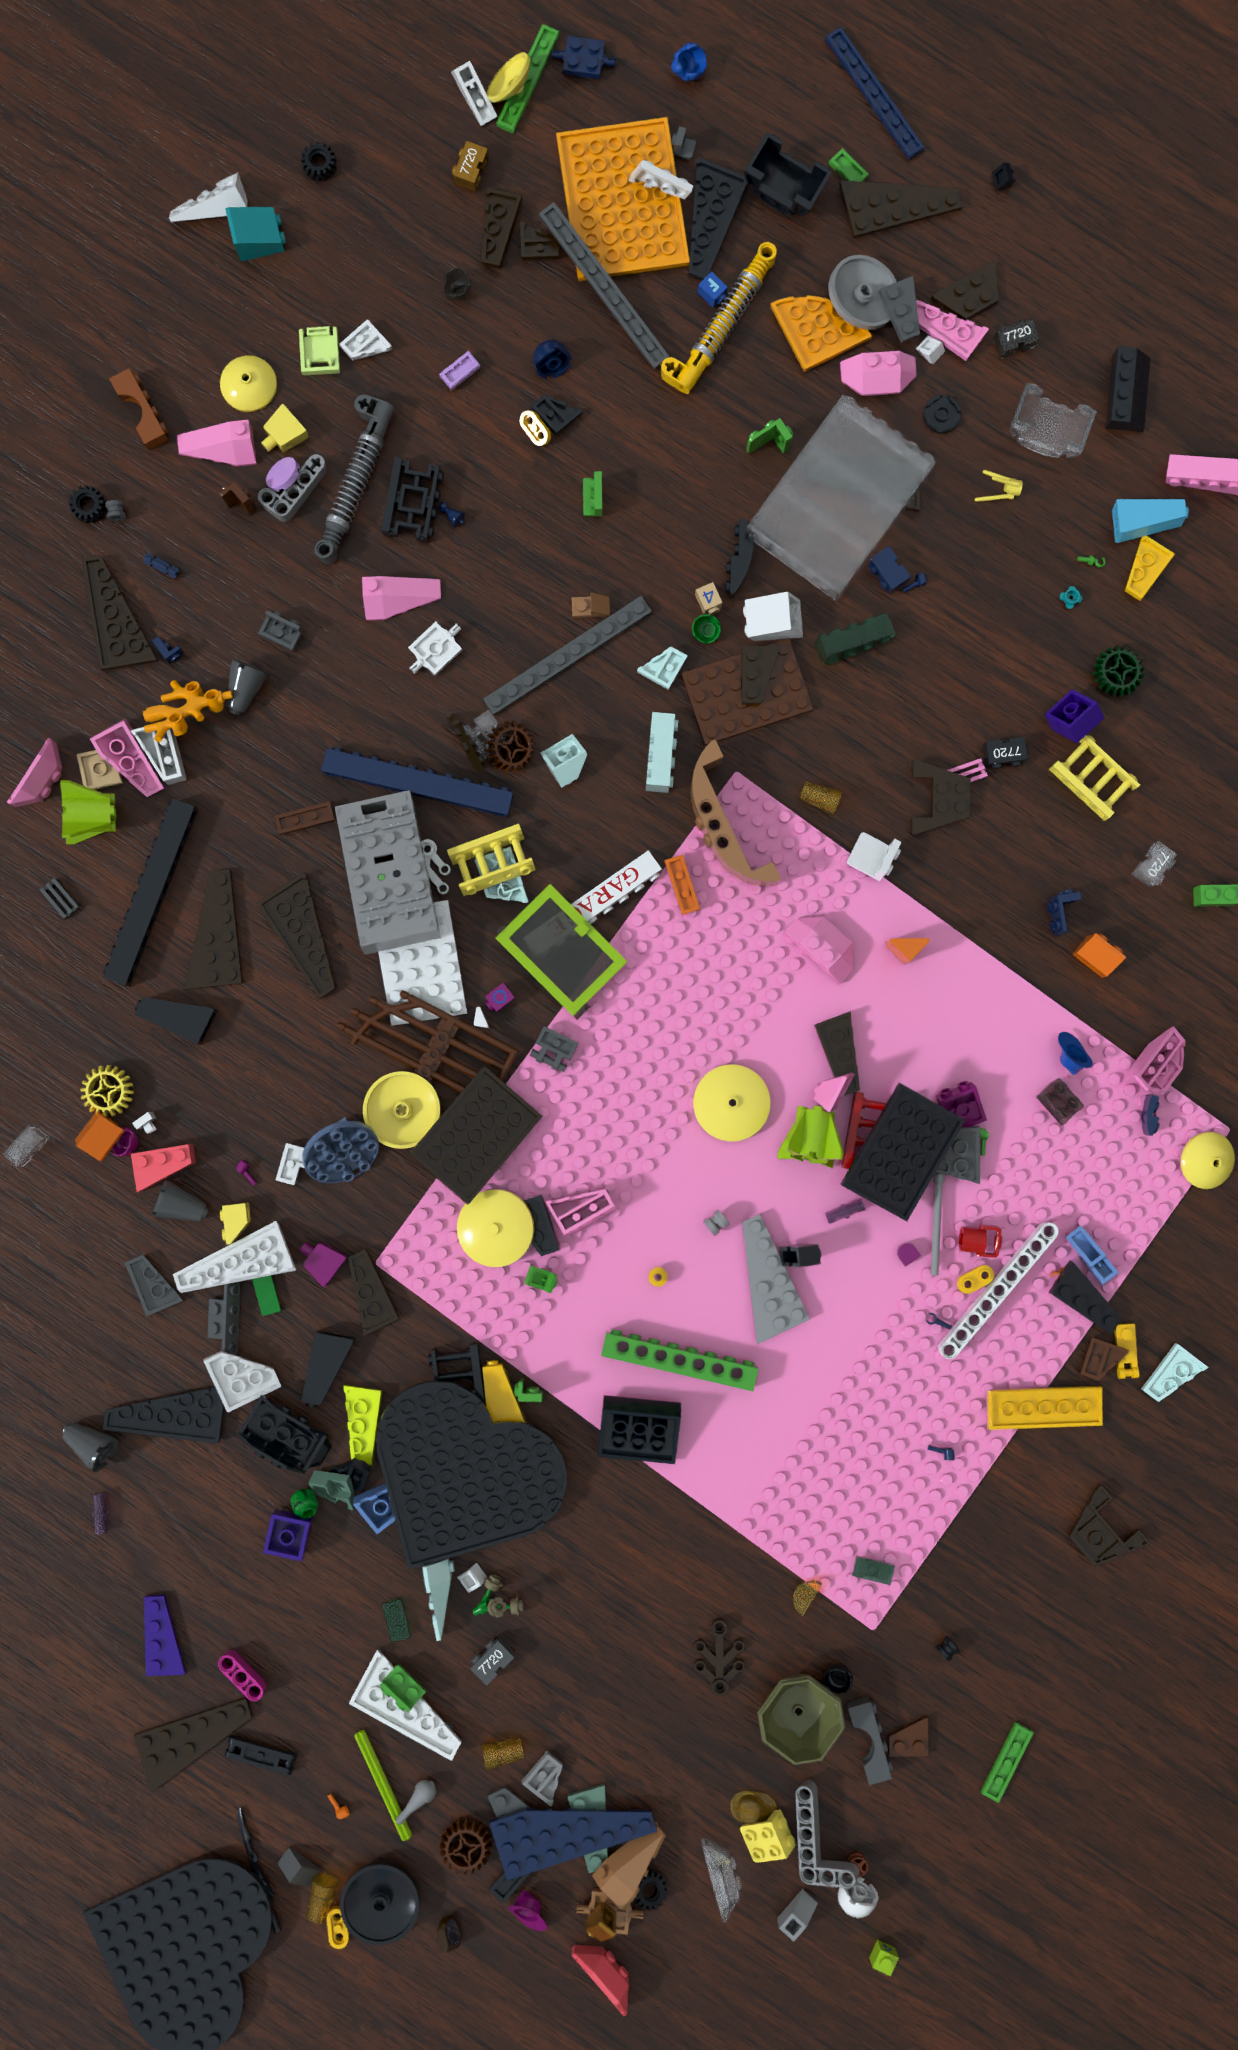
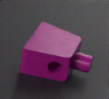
[299,1242,349,1287]

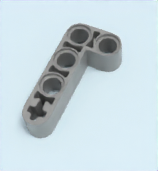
[258,454,327,522]

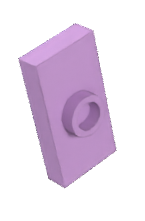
[439,351,481,391]

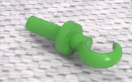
[1077,555,1106,568]

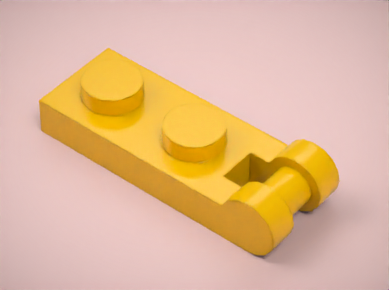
[1114,1323,1139,1379]

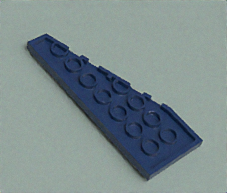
[489,1808,657,1880]

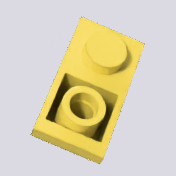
[220,1202,251,1245]

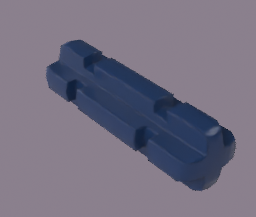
[144,553,180,579]

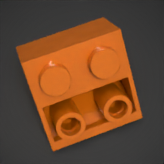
[1072,933,1126,978]

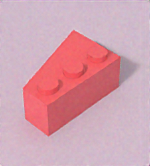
[131,1144,196,1192]

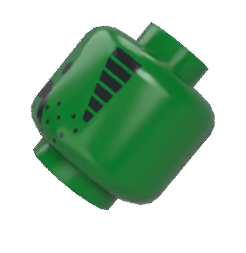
[290,1489,319,1519]

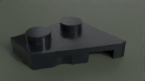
[530,394,583,436]

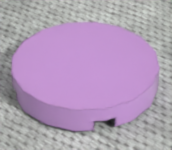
[266,457,300,492]

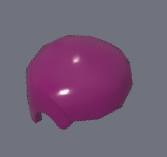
[112,1127,139,1157]

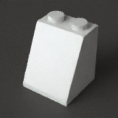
[743,592,803,641]

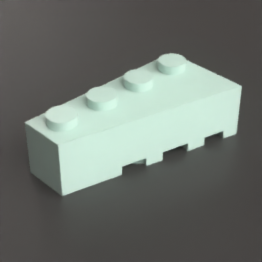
[646,712,678,793]

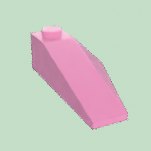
[177,420,257,467]
[90,718,164,797]

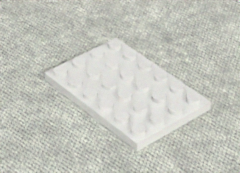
[378,900,467,1026]

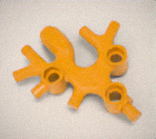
[143,680,233,742]

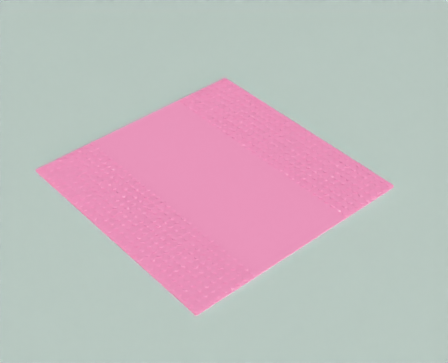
[376,772,1230,1630]

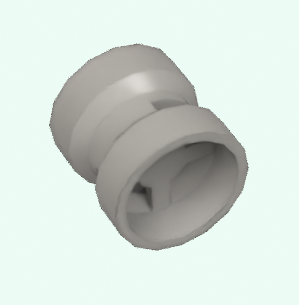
[703,1210,730,1236]

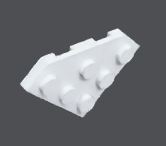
[203,1351,282,1413]

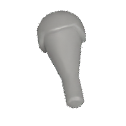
[396,1779,437,1825]

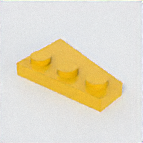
[1125,536,1175,601]

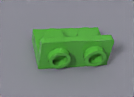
[583,471,602,516]
[515,1378,543,1402]
[380,1663,427,1713]

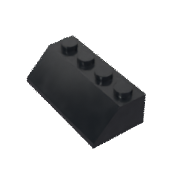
[1106,346,1151,432]

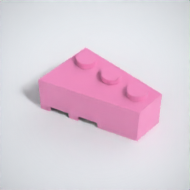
[545,1189,617,1237]

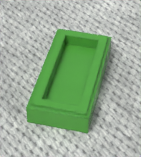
[829,148,869,182]

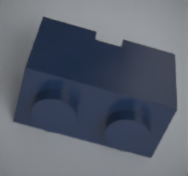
[868,546,911,594]

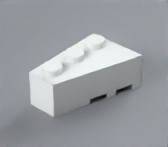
[130,727,187,785]

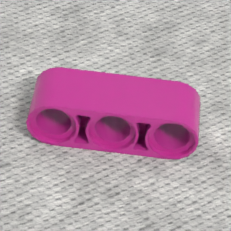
[218,1650,267,1701]

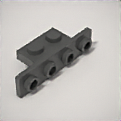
[208,1281,240,1356]

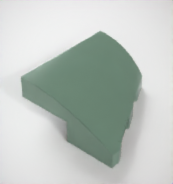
[309,1470,355,1510]

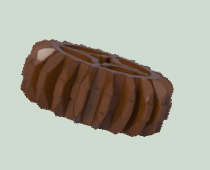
[485,721,536,772]
[439,1818,492,1875]

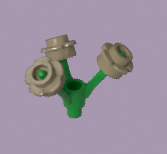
[473,1574,524,1617]

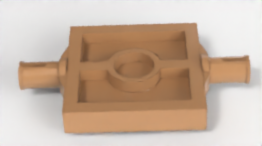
[576,1888,644,1935]

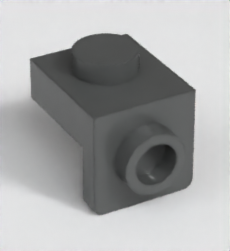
[671,126,696,160]

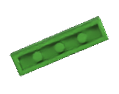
[980,1721,1034,1803]

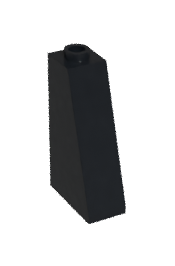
[135,997,218,1045]
[301,1331,355,1408]

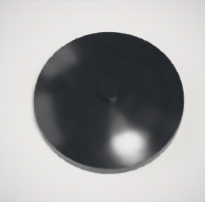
[340,1862,420,1946]

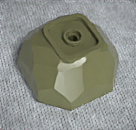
[758,1674,845,1765]

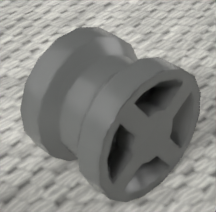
[105,500,126,521]

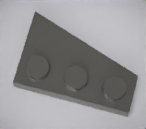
[878,276,920,344]
[125,1255,184,1316]

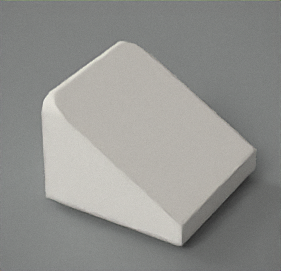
[916,335,945,364]
[474,1007,489,1028]
[457,1563,486,1593]

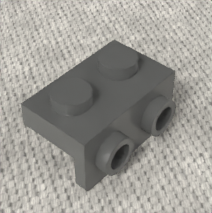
[258,610,303,651]

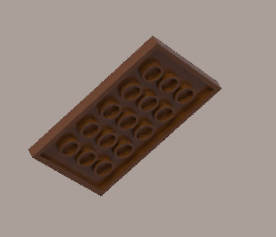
[681,638,813,746]

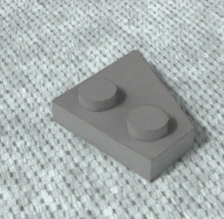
[522,1751,563,1806]

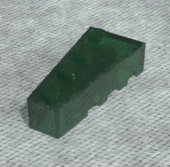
[814,612,896,666]

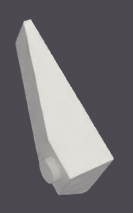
[169,173,248,222]

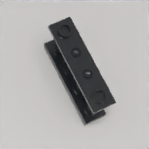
[428,1343,486,1406]

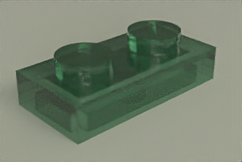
[382,1598,411,1643]

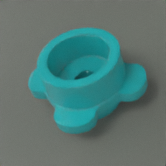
[1060,586,1082,609]

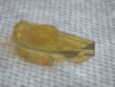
[793,1580,822,1616]

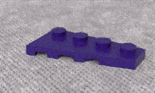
[144,1594,187,1676]

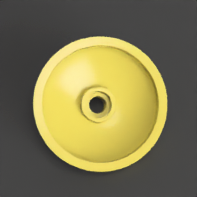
[487,52,530,102]
[220,355,277,412]
[1181,1132,1235,1189]

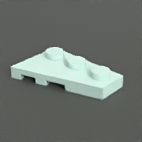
[1141,1343,1208,1402]

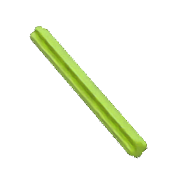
[354,1729,412,1841]

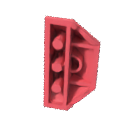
[572,1945,629,2016]

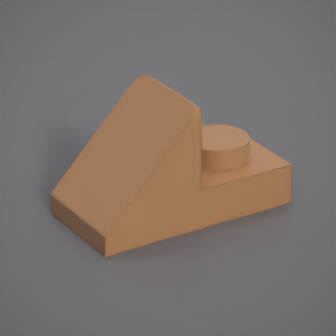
[571,593,610,618]

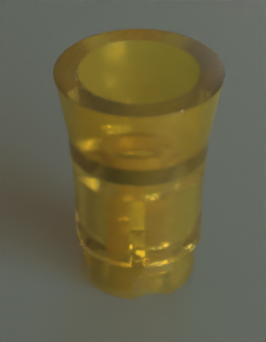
[799,782,843,816]
[481,1738,524,1772]
[306,1873,340,1923]

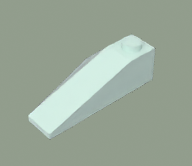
[422,1558,455,1641]

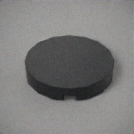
[923,395,961,434]

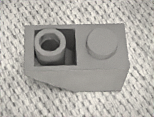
[777,1889,818,1941]

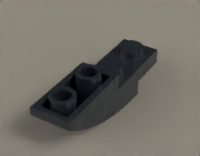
[726,519,754,599]

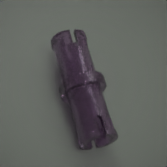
[825,1199,865,1224]
[92,1493,108,1535]

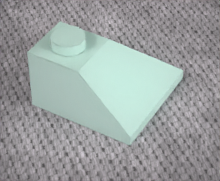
[540,734,587,788]

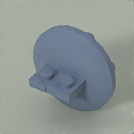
[302,1117,379,1183]

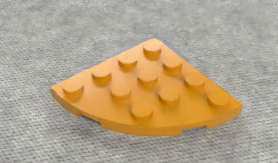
[770,295,872,372]

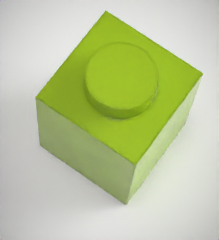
[869,1939,899,1976]

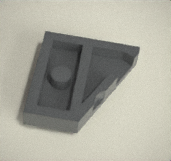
[487,1785,535,1818]

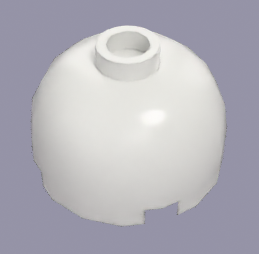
[838,1875,879,1918]

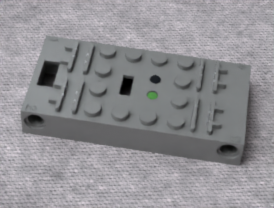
[335,790,441,955]

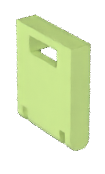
[299,326,340,375]

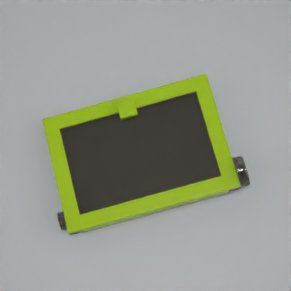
[495,884,627,1020]

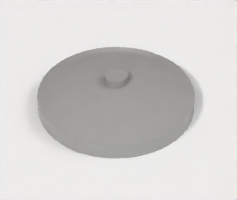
[828,255,897,330]

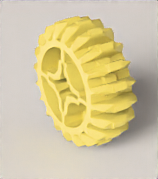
[80,1065,134,1117]

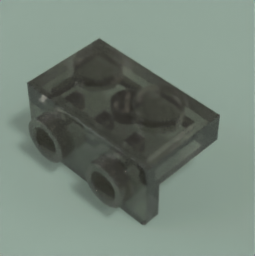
[1036,1078,1084,1126]

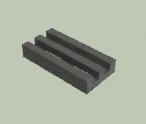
[40,878,80,919]

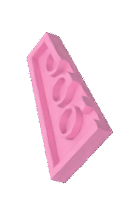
[916,300,989,361]

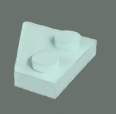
[637,647,687,690]

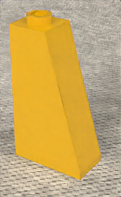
[482,1360,527,1423]

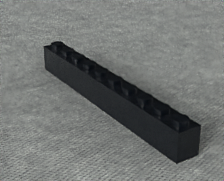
[103,799,199,987]

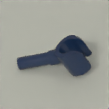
[902,573,927,593]
[926,1313,952,1330]
[928,1445,955,1460]

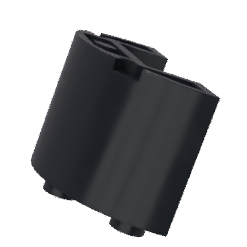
[744,132,832,216]

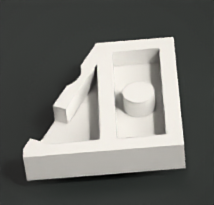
[340,319,392,361]

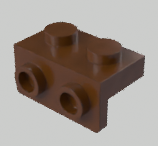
[220,482,256,516]

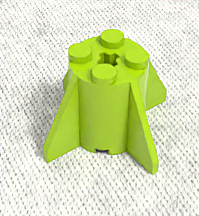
[60,780,116,844]
[777,1106,843,1168]

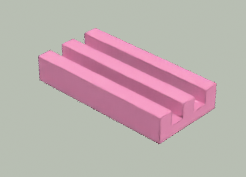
[948,758,988,782]

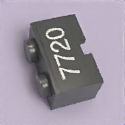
[470,1636,515,1686]

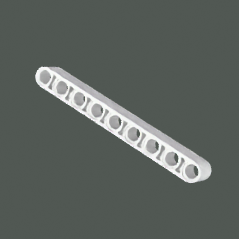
[938,1222,1059,1359]

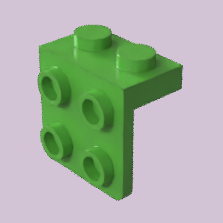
[746,418,793,454]

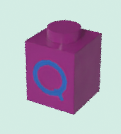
[485,983,515,1013]

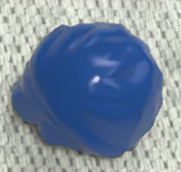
[671,42,707,82]

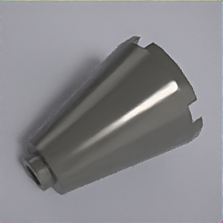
[226,659,269,715]
[151,1179,209,1222]
[62,1422,119,1473]

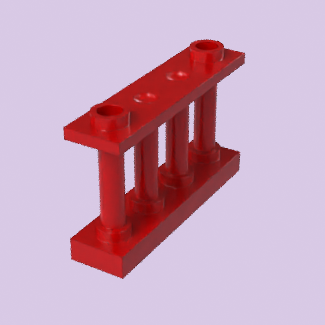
[841,1092,887,1169]

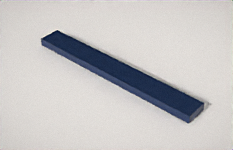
[825,27,925,161]

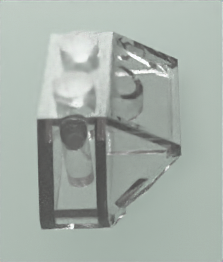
[701,1837,742,1923]

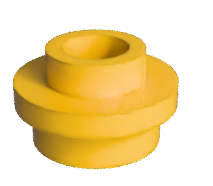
[648,1267,668,1287]

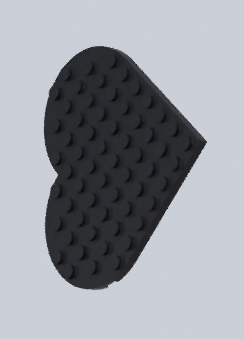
[376,1380,567,1569]
[83,1856,273,2050]

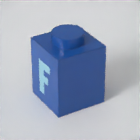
[697,271,728,308]

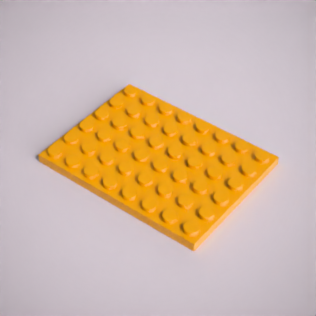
[556,117,690,281]

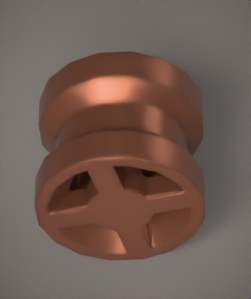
[847,1851,868,1877]

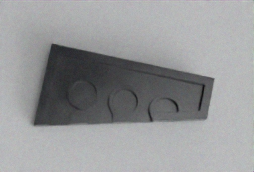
[1049,1260,1122,1334]

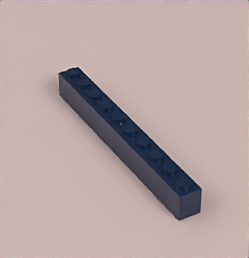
[321,747,514,818]

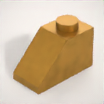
[586,1902,616,1941]

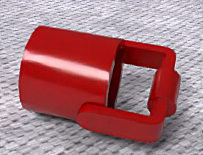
[959,1225,1002,1258]

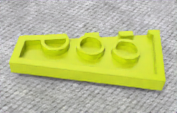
[344,1385,383,1469]

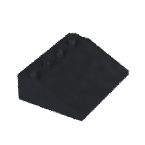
[598,1395,681,1464]

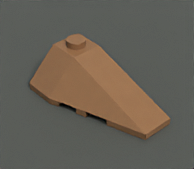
[592,1821,666,1911]

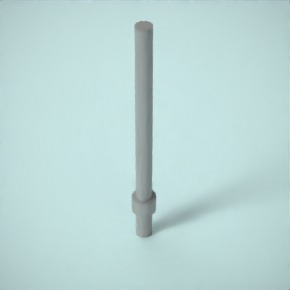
[931,1172,945,1275]

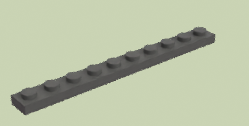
[539,202,669,370]
[483,596,652,716]

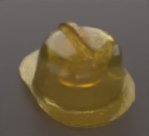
[730,1791,777,1824]

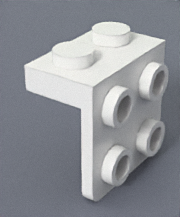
[847,832,901,881]

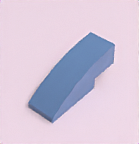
[1066,1226,1119,1287]

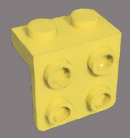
[740,1809,796,1863]

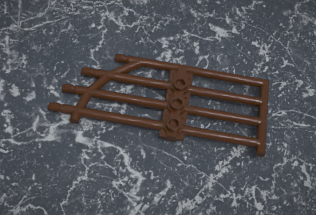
[336,990,520,1093]

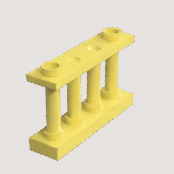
[1049,735,1140,821]
[447,824,536,896]

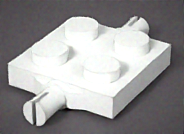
[408,622,462,676]

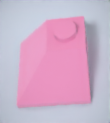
[814,1072,855,1112]

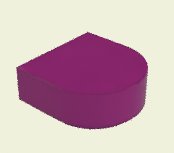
[897,1243,921,1267]

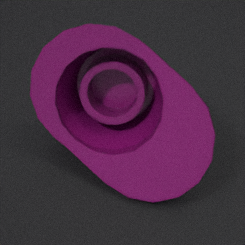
[508,1890,547,1931]

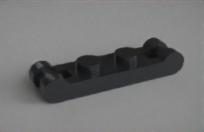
[224,1735,297,1775]

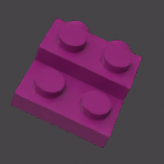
[936,1081,987,1127]

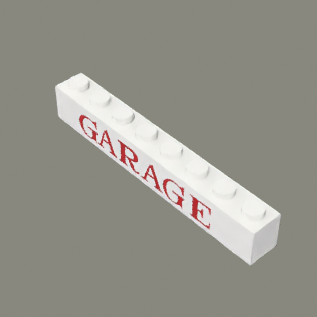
[523,850,662,958]

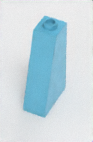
[1112,499,1189,543]

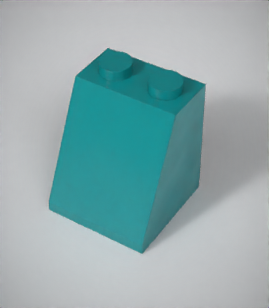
[225,207,286,261]

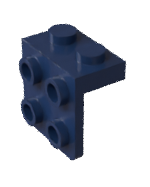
[1047,889,1082,936]

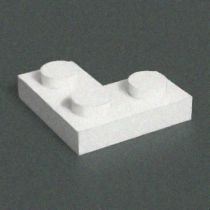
[276,1143,304,1185]

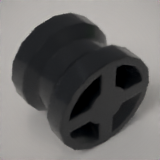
[935,1636,960,1662]

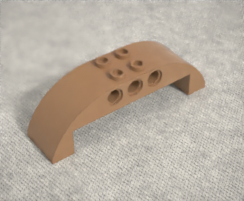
[691,739,781,886]

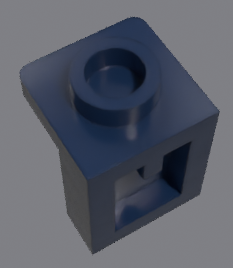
[152,637,184,664]

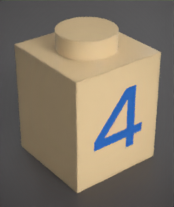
[695,582,722,615]

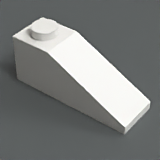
[451,61,497,126]

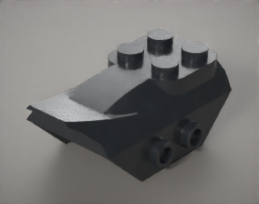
[237,1395,332,1474]

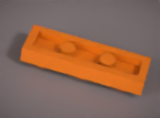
[664,855,700,915]

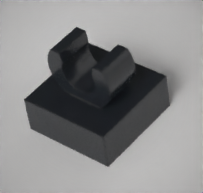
[992,163,1016,191]

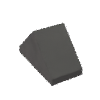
[277,1846,321,1887]

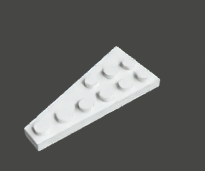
[173,1221,296,1293]
[349,1649,462,1761]

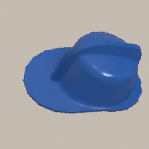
[1058,1032,1093,1075]

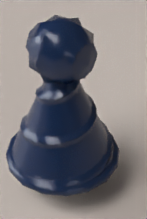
[438,502,465,527]

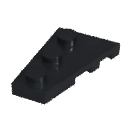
[524,1195,561,1256]

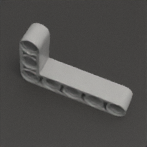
[796,1779,860,1888]

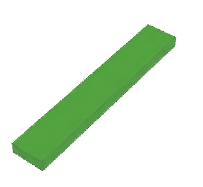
[496,24,560,134]

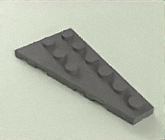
[865,1126,980,1184]

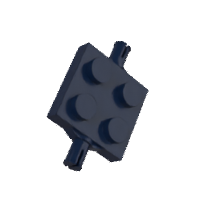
[552,36,616,79]

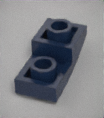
[1142,1094,1159,1136]

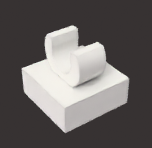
[132,1112,157,1134]

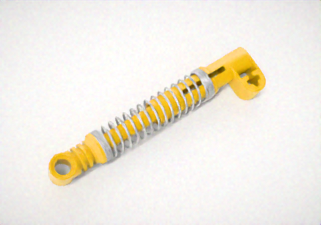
[661,242,777,394]

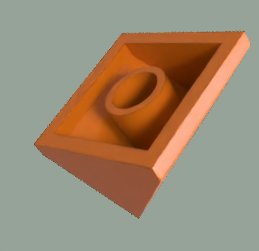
[885,938,930,965]
[75,1112,125,1162]

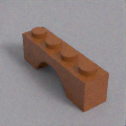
[109,368,169,451]

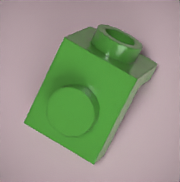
[524,1265,558,1293]

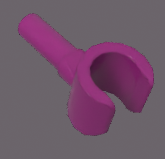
[236,1160,257,1186]

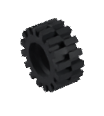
[301,141,337,182]
[69,485,106,523]
[633,1869,668,1911]

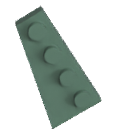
[567,1783,608,1873]

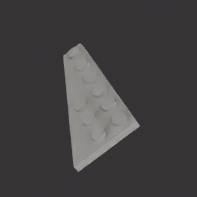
[742,1214,810,1344]

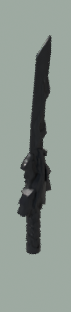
[236,1807,282,1933]

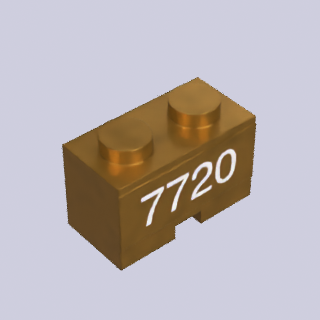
[452,141,489,192]

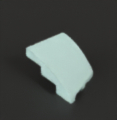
[475,846,529,903]

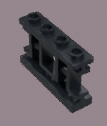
[382,457,444,543]

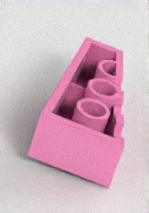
[1166,454,1238,495]

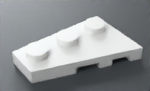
[628,160,693,199]

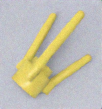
[975,470,1023,502]

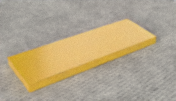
[987,1386,1103,1430]

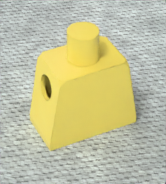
[261,404,309,452]

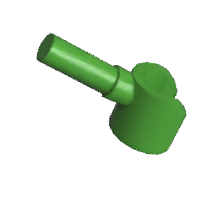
[980,1128,989,1156]

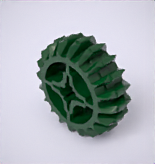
[1092,645,1145,697]

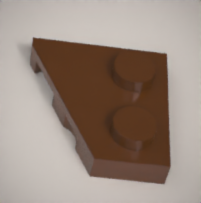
[1080,1337,1129,1381]
[888,1716,928,1757]

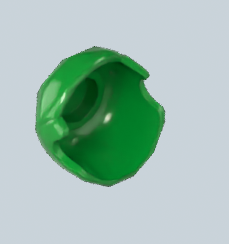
[692,614,722,644]

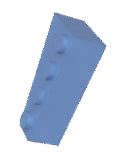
[353,1483,395,1534]

